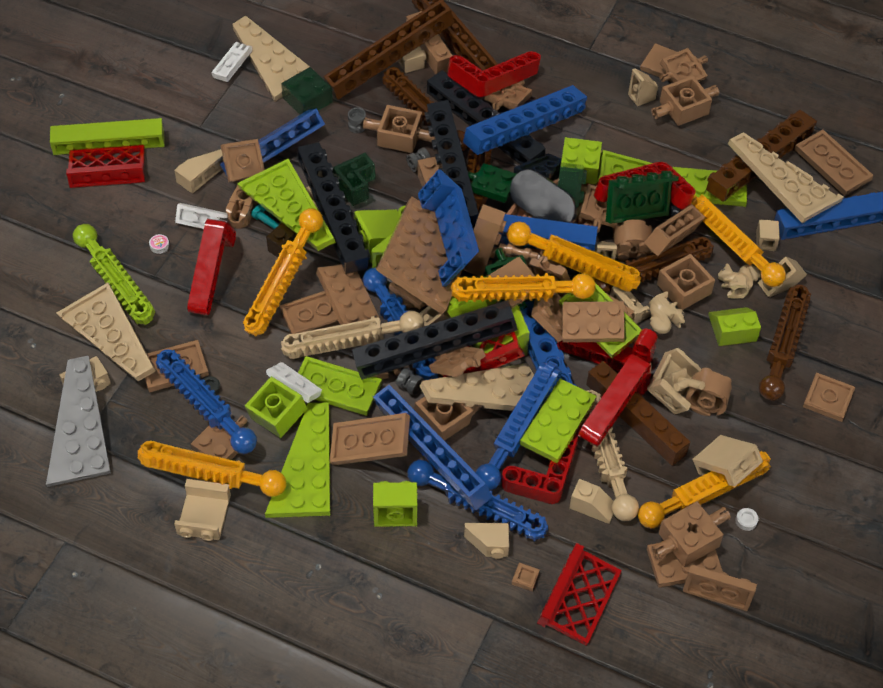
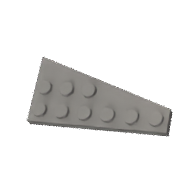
[46,356,111,487]

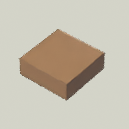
[512,563,540,591]

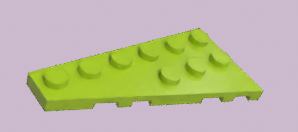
[237,159,336,251]
[265,402,330,518]

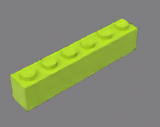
[50,118,164,155]

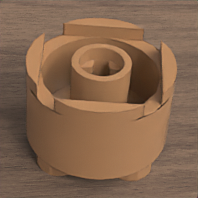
[613,220,652,261]
[686,368,732,416]

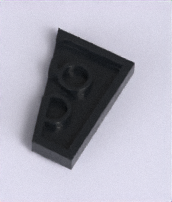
[514,153,562,180]

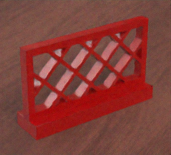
[66,145,145,188]
[443,331,525,377]
[537,543,622,646]

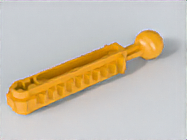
[691,194,786,287]
[243,208,323,337]
[507,221,641,292]
[451,273,596,302]
[138,441,287,497]
[638,451,771,529]

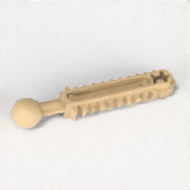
[281,311,424,359]
[583,390,639,521]

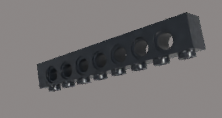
[427,70,546,165]
[425,100,479,227]
[298,142,371,274]
[352,300,518,380]

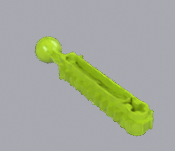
[73,224,156,325]

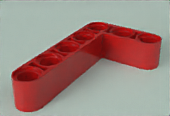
[447,51,541,97]
[594,162,696,209]
[187,218,236,316]
[557,329,658,372]
[579,354,651,446]
[501,423,583,504]

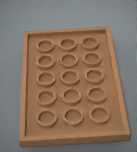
[376,197,463,314]

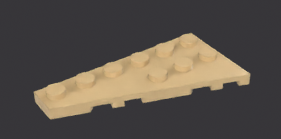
[232,16,315,102]
[728,132,844,223]
[56,283,156,382]
[420,363,534,411]

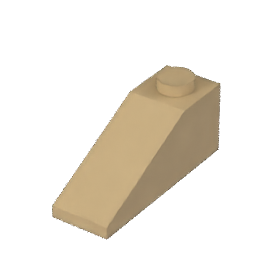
[174,149,224,194]

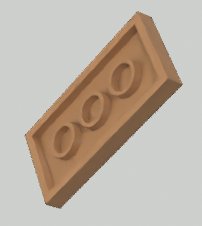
[794,130,874,196]
[316,265,381,325]
[330,413,410,465]

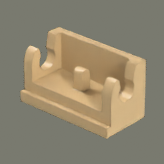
[610,286,651,324]

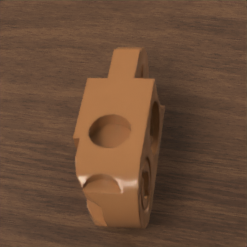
[226,180,257,229]

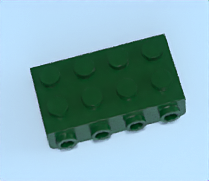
[606,171,679,224]

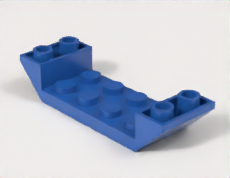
[418,169,479,287]

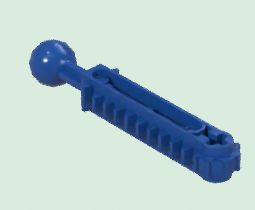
[363,268,439,380]
[156,349,257,454]
[475,361,562,490]
[407,460,548,541]

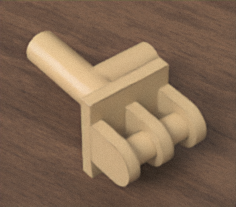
[663,368,705,392]

